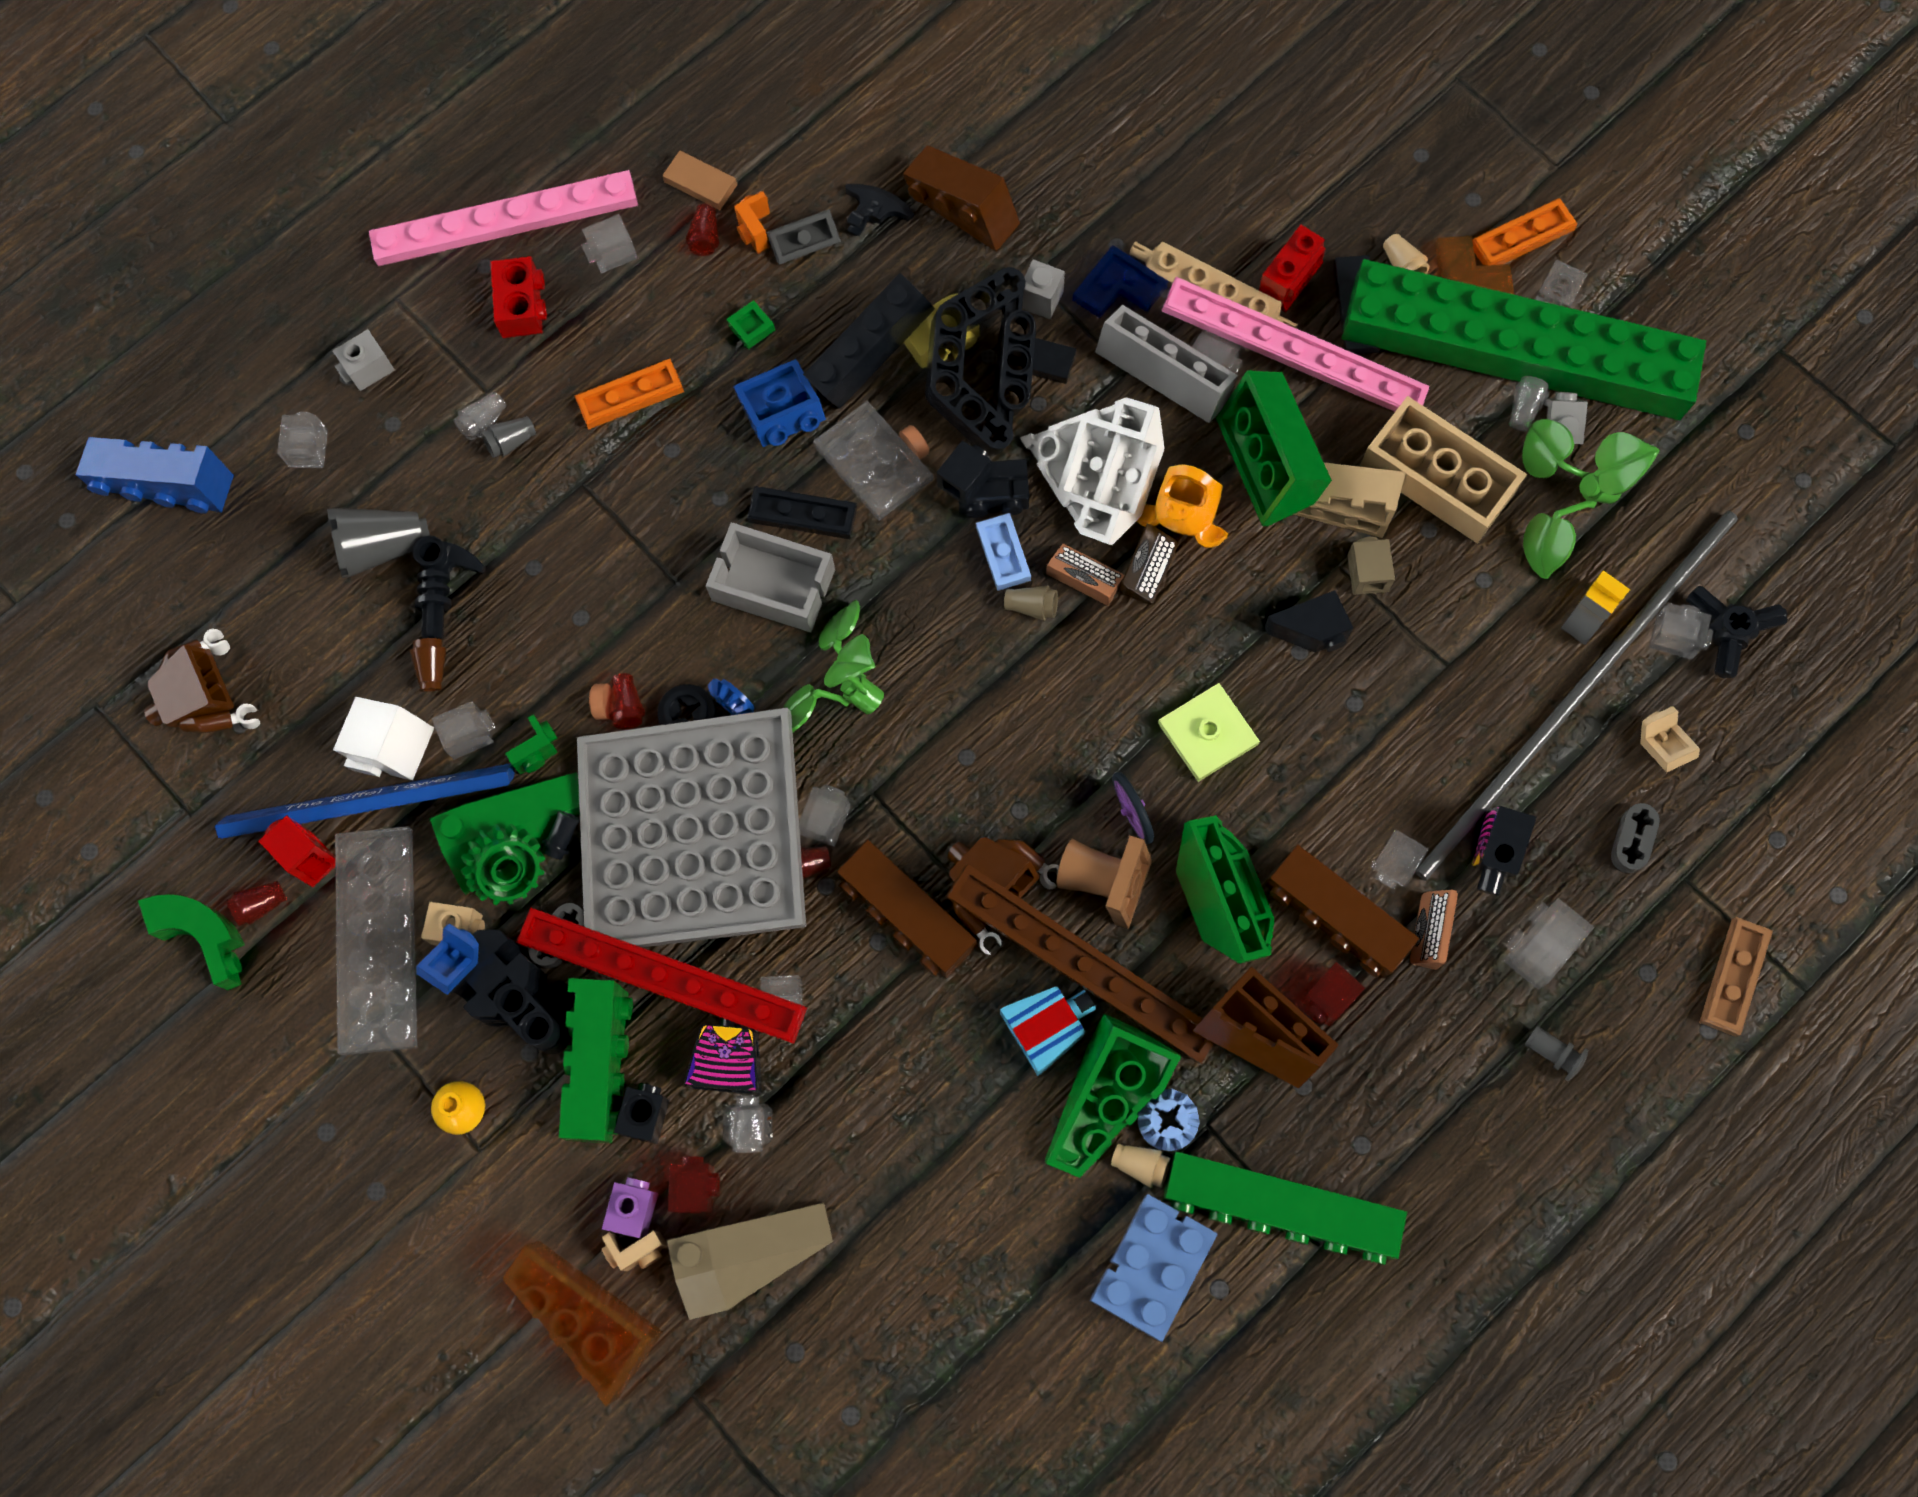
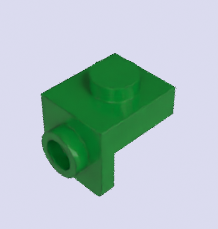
[505,714,558,775]

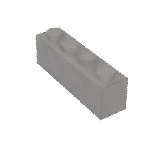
[1095,305,1238,423]

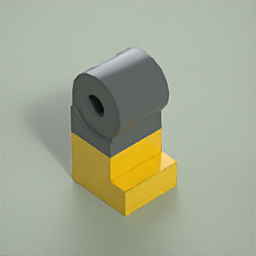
[1561,570,1630,645]

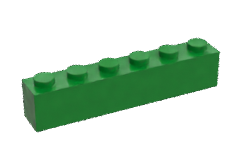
[1163,1152,1407,1265]

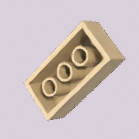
[1360,396,1527,544]

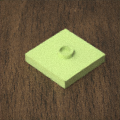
[1158,683,1260,782]

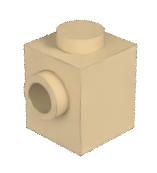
[421,902,485,946]

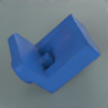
[416,924,479,995]

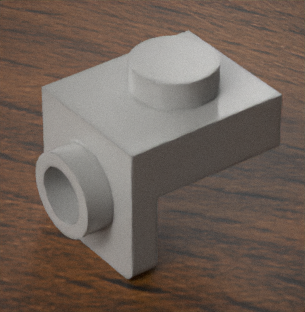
[1544,392,1588,444]

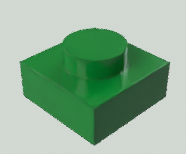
[726,300,775,350]

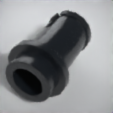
[541,810,580,860]

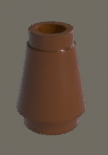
[410,638,446,692]

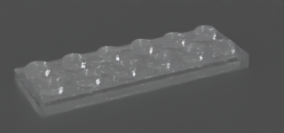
[335,826,417,1056]

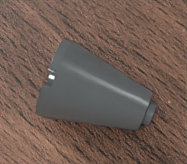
[327,508,430,578]

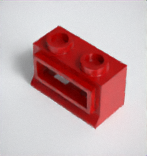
[1259,224,1326,312]

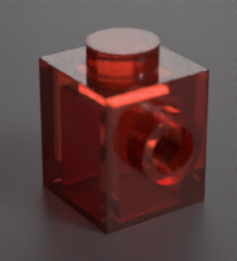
[668,1156,720,1213]

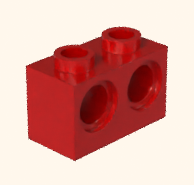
[490,256,547,338]
[258,815,340,887]

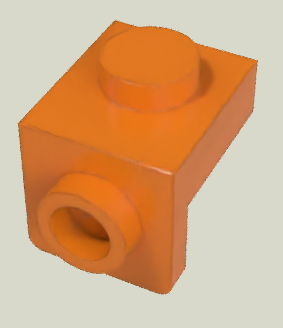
[734,191,770,254]

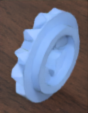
[1138,1088,1200,1151]

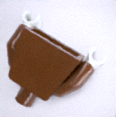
[144,629,260,733]
[947,837,1059,955]

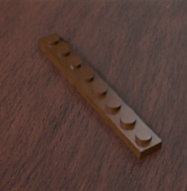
[945,864,1214,1064]

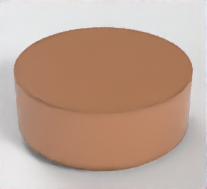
[899,425,929,461]
[589,683,614,720]

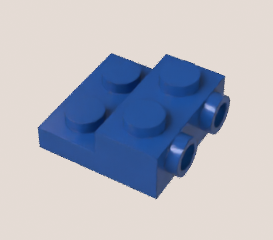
[733,359,826,447]

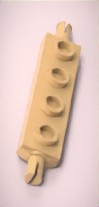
[1129,241,1298,328]

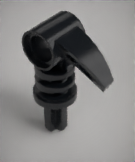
[413,535,486,639]

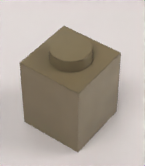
[1347,537,1395,595]

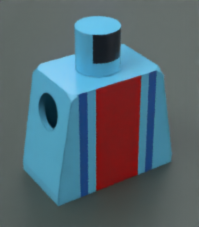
[1000,987,1096,1076]

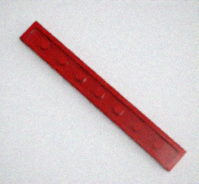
[516,907,807,1044]

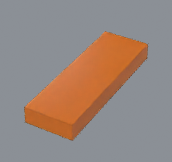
[1470,198,1578,272]
[575,358,684,429]

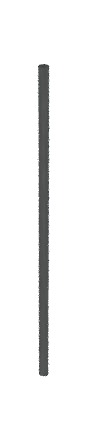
[1415,511,1738,881]

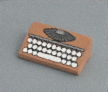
[1046,544,1125,606]
[1410,890,1458,970]

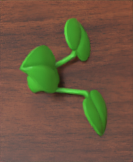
[1522,419,1660,579]
[783,599,884,732]

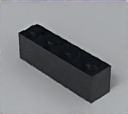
[804,273,935,409]

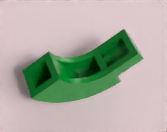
[138,894,245,990]

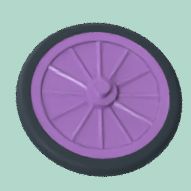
[1112,772,1154,844]

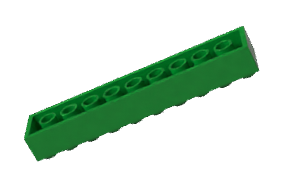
[1341,259,1707,421]

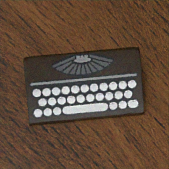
[1120,523,1179,605]

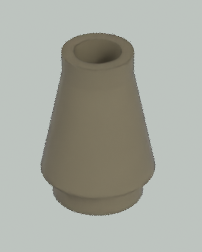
[1004,585,1058,621]

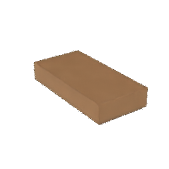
[662,150,737,210]

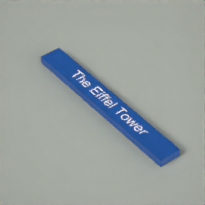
[215,763,515,839]

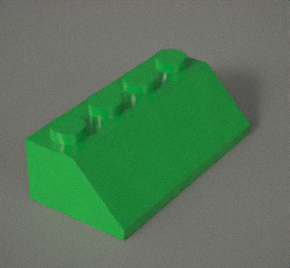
[1216,370,1332,526]

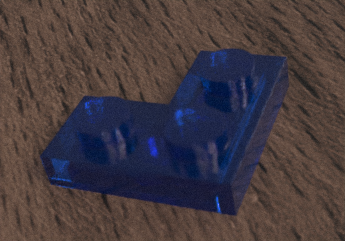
[1072,245,1168,318]

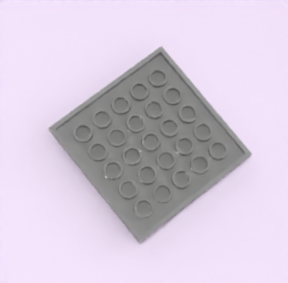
[577,708,806,947]

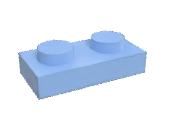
[976,513,1031,591]

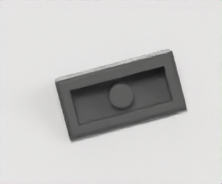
[766,209,841,265]

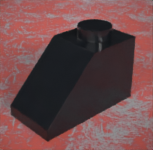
[1265,590,1353,652]

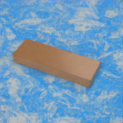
[1699,917,1773,1037]

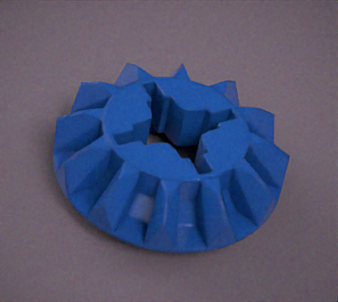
[708,678,755,715]

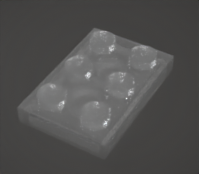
[813,400,933,521]

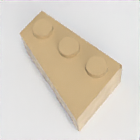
[1293,463,1406,538]

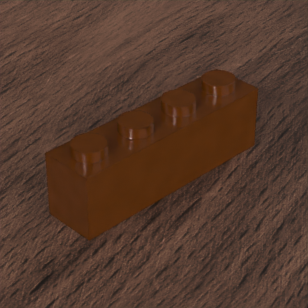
[837,840,977,979]
[1266,844,1420,979]

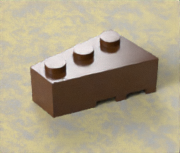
[903,145,1020,252]
[1193,966,1339,1089]

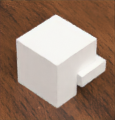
[333,697,434,781]

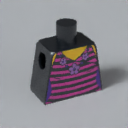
[1472,806,1537,896]
[684,1017,762,1095]

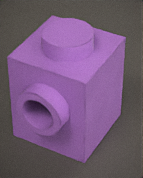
[602,1177,658,1239]

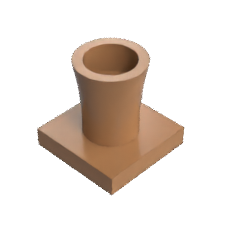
[1057,836,1152,929]

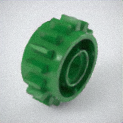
[461,824,545,905]

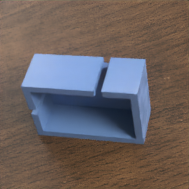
[1090,1194,1218,1342]

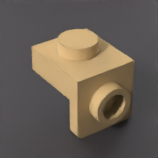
[1640,706,1700,772]
[602,1231,668,1271]

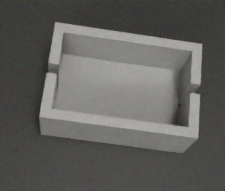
[706,522,835,633]

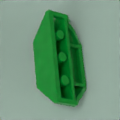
[1176,815,1274,964]

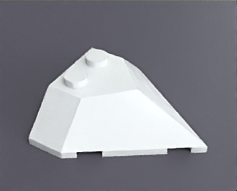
[1020,397,1165,545]

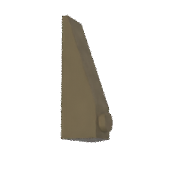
[667,1203,833,1320]

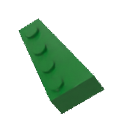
[559,978,633,1144]

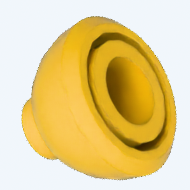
[431,1081,485,1135]

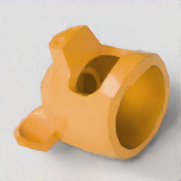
[1136,464,1228,548]

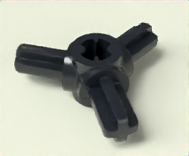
[1686,586,1787,679]

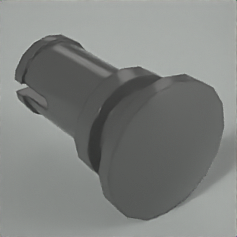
[1524,1025,1589,1082]

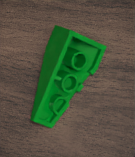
[430,772,580,894]
[1044,1014,1181,1178]

